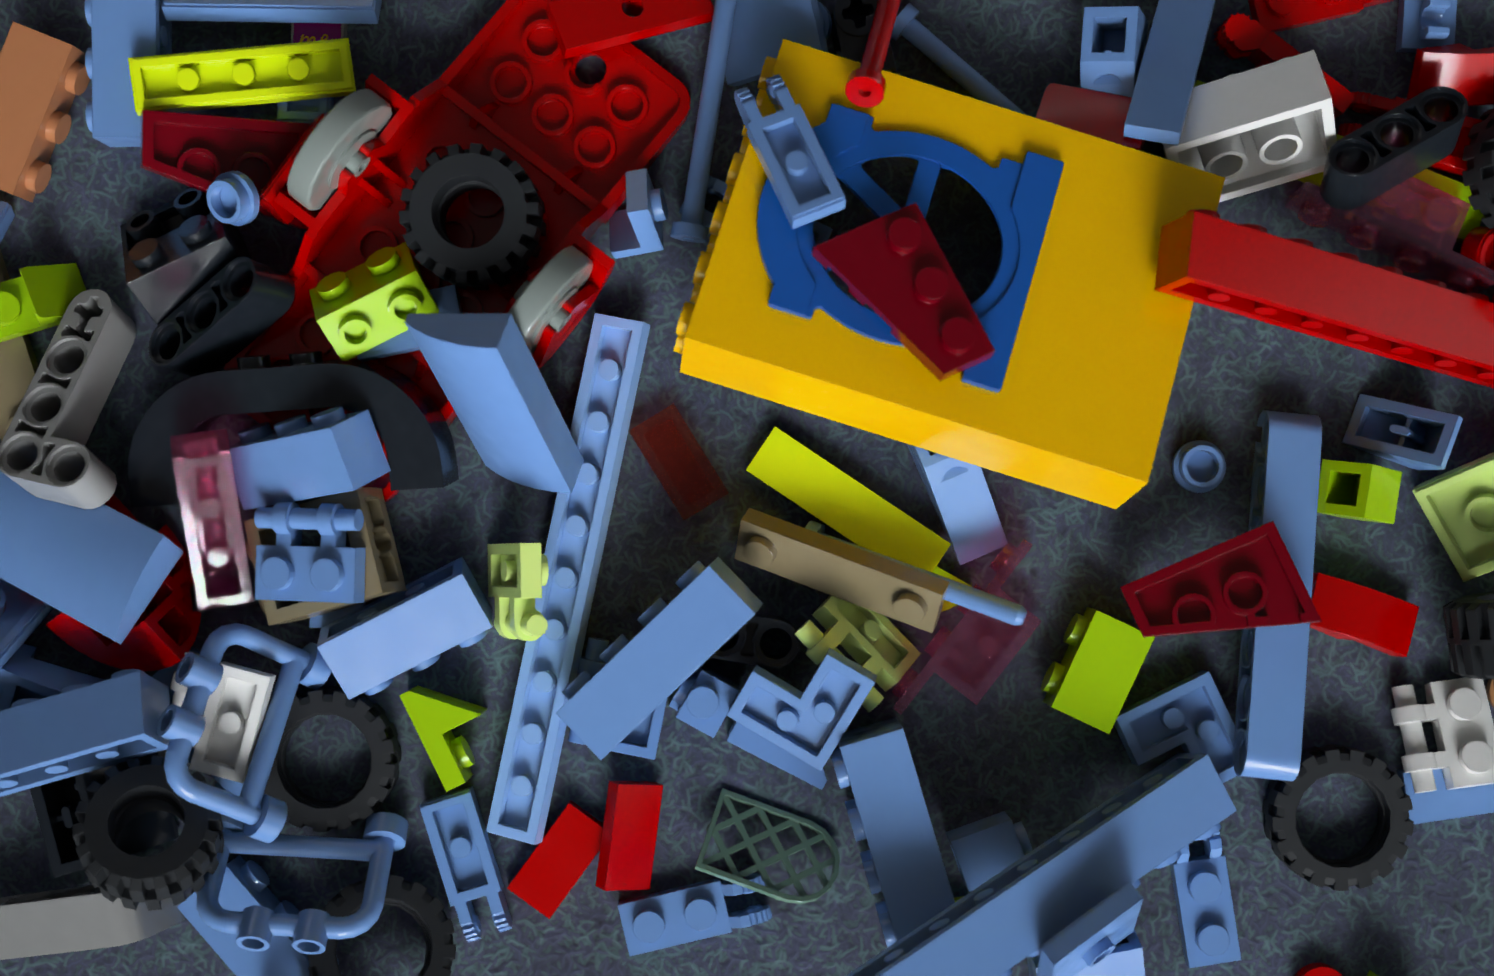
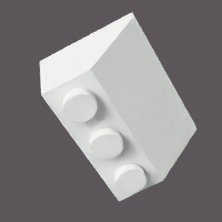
[1162,50,1337,202]

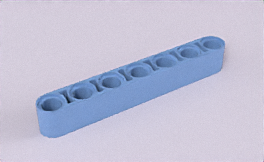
[1233,410,1322,782]

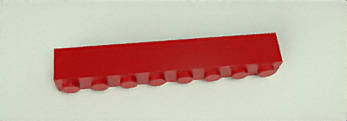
[1154,209,1494,389]

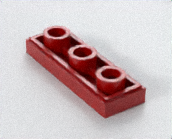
[546,0,714,59]

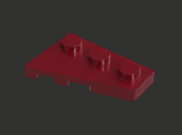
[140,110,310,231]
[812,202,995,381]
[1120,521,1322,638]

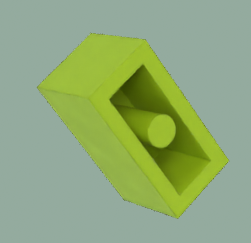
[1041,607,1155,734]

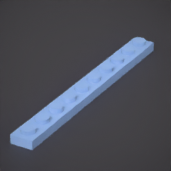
[486,313,650,845]

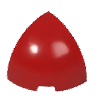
[46,525,201,671]

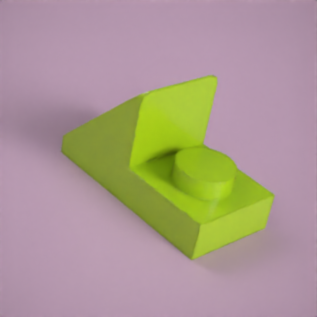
[0,263,86,342]
[399,686,488,792]

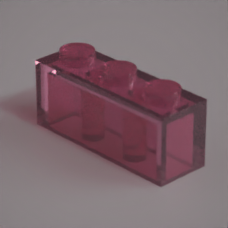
[170,428,254,611]

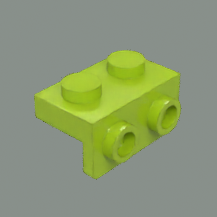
[309,242,439,361]

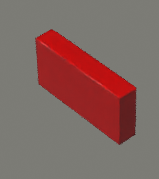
[595,781,663,891]
[507,800,603,919]

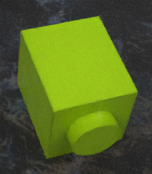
[1317,459,1402,524]

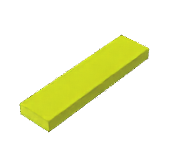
[128,38,356,116]
[746,427,951,572]

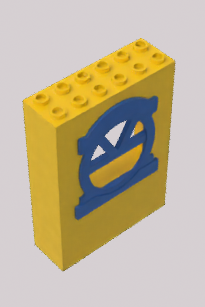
[673,39,1225,509]

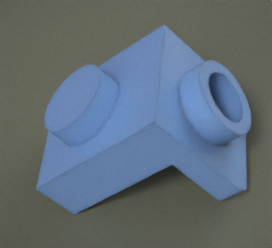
[609,168,668,259]

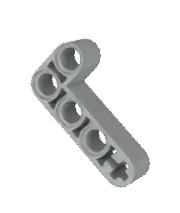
[0,289,137,509]
[0,885,185,960]

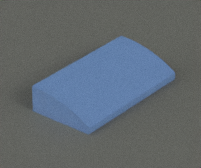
[405,313,584,493]
[0,471,183,645]

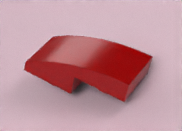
[1407,43,1494,106]
[1310,573,1419,657]

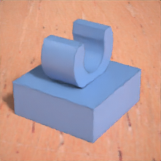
[1396,0,1457,53]

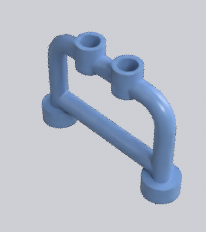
[157,623,331,843]
[196,812,409,955]

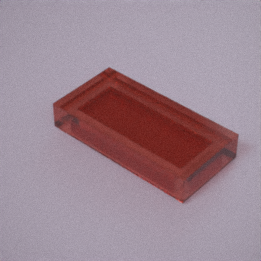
[629,403,729,521]

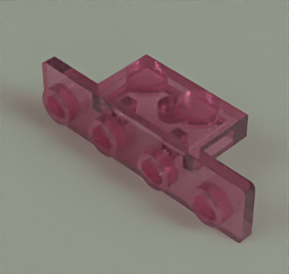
[1284,177,1494,294]
[891,539,1042,714]

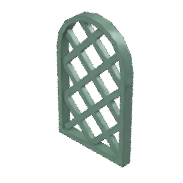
[694,788,840,904]

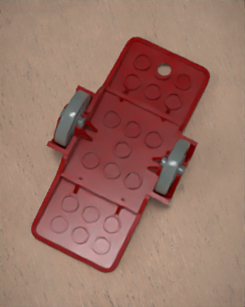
[224,0,691,502]

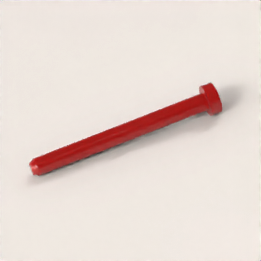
[845,0,901,108]

